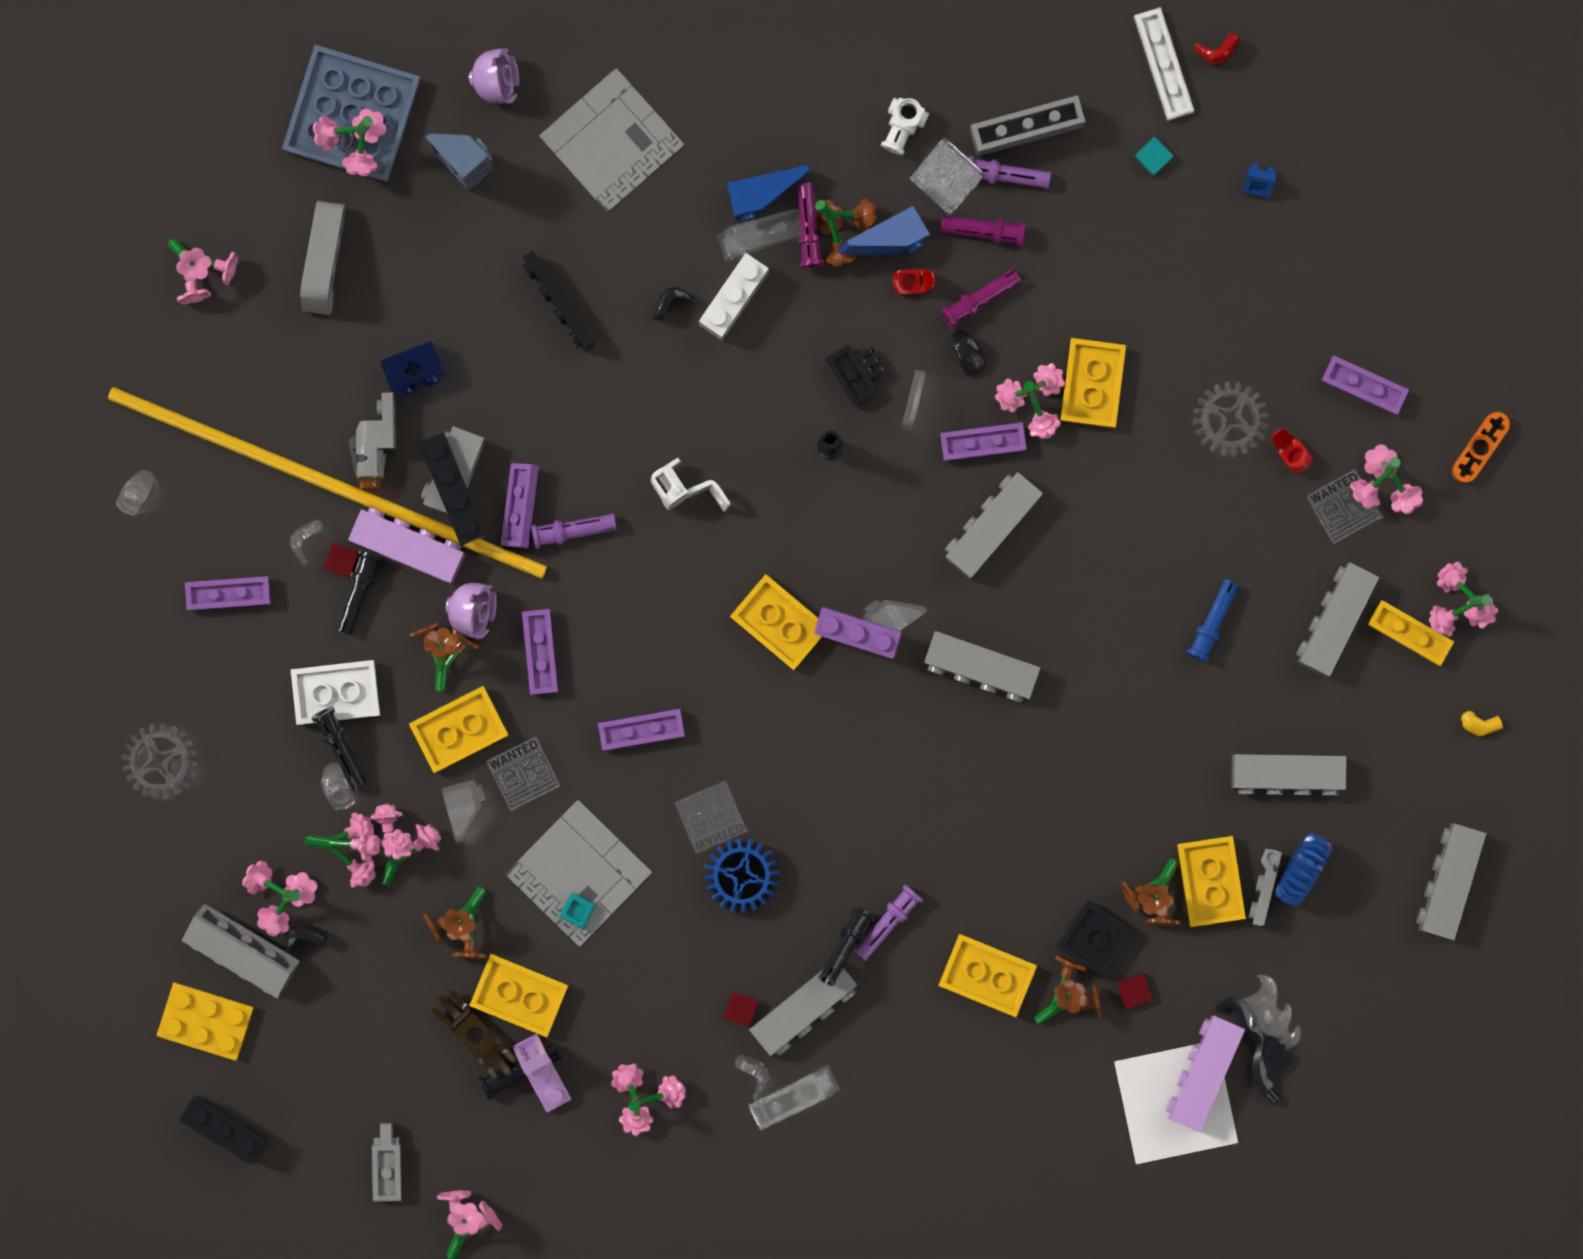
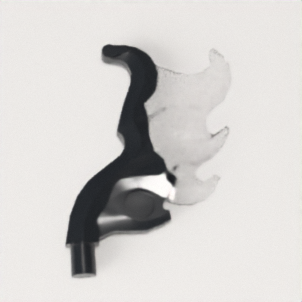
[1216,975,1301,1105]

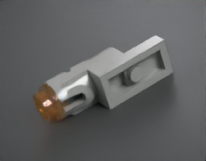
[349,392,396,489]

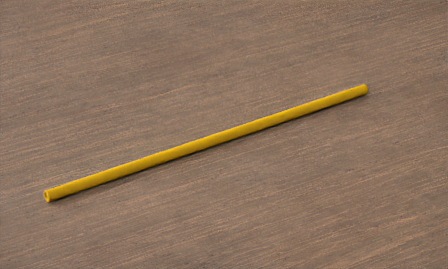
[108,387,547,579]

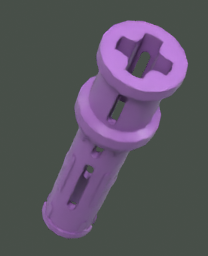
[965,155,1051,189]
[531,513,617,549]
[854,884,924,961]

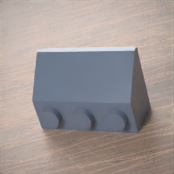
[426,134,494,191]

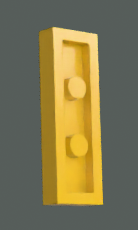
[1367,600,1454,666]

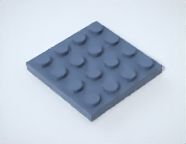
[282,45,421,183]

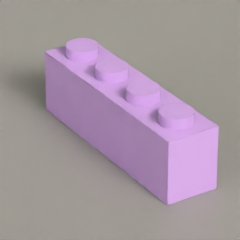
[348,507,466,585]
[1166,1016,1245,1132]

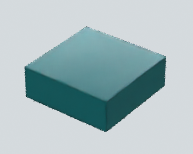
[1134,136,1173,176]
[558,892,596,930]

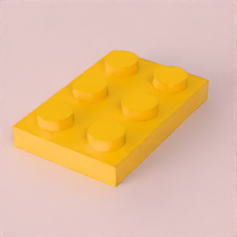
[1060,338,1126,428]
[730,574,822,670]
[409,686,509,774]
[1177,836,1246,927]
[938,934,1037,1017]
[470,954,569,1037]
[156,982,254,1061]

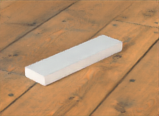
[1134,7,1194,121]

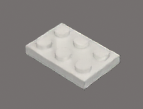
[291,660,381,725]

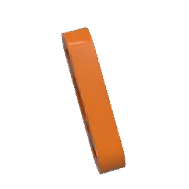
[1452,412,1510,483]

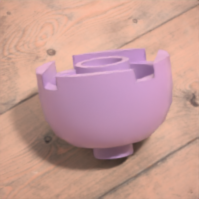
[469,48,519,104]
[445,583,497,639]

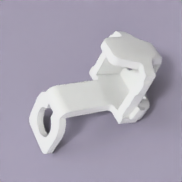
[650,458,730,511]

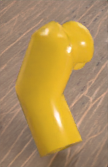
[1461,711,1503,737]

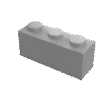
[421,426,486,515]

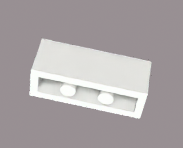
[699,253,769,340]

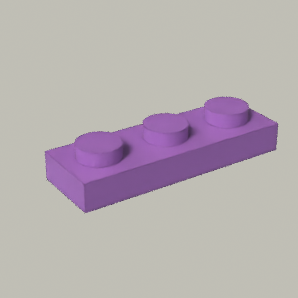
[1321,355,1409,416]
[940,422,1026,461]
[500,463,539,548]
[185,576,271,611]
[814,607,903,659]
[522,609,558,695]
[598,709,685,751]

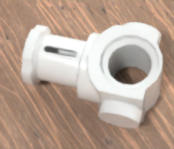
[880,98,930,156]

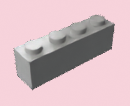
[970,95,1085,157]
[944,472,1043,579]
[1296,562,1379,678]
[923,631,1040,703]
[1231,754,1346,796]
[1416,823,1486,940]
[182,904,300,998]
[749,968,857,1056]

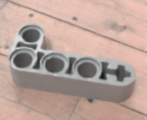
[300,201,346,315]

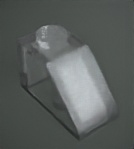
[863,599,928,631]
[441,780,486,843]

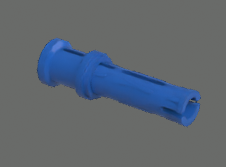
[1186,579,1240,663]

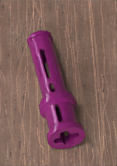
[796,183,825,269]
[941,215,1026,247]
[940,268,1022,330]

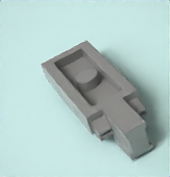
[1249,849,1282,927]
[372,1123,402,1202]

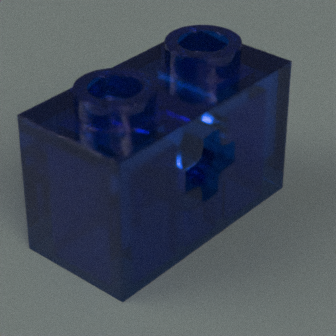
[380,341,445,397]

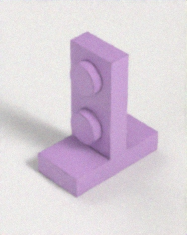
[512,1033,572,1112]

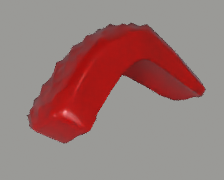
[1193,33,1241,66]
[892,269,935,295]
[1271,428,1313,474]

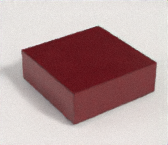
[324,542,359,578]
[1116,973,1152,1009]
[723,991,759,1027]

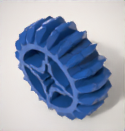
[1275,833,1332,906]
[704,838,779,913]

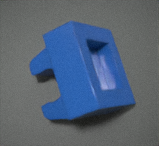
[1242,163,1277,199]

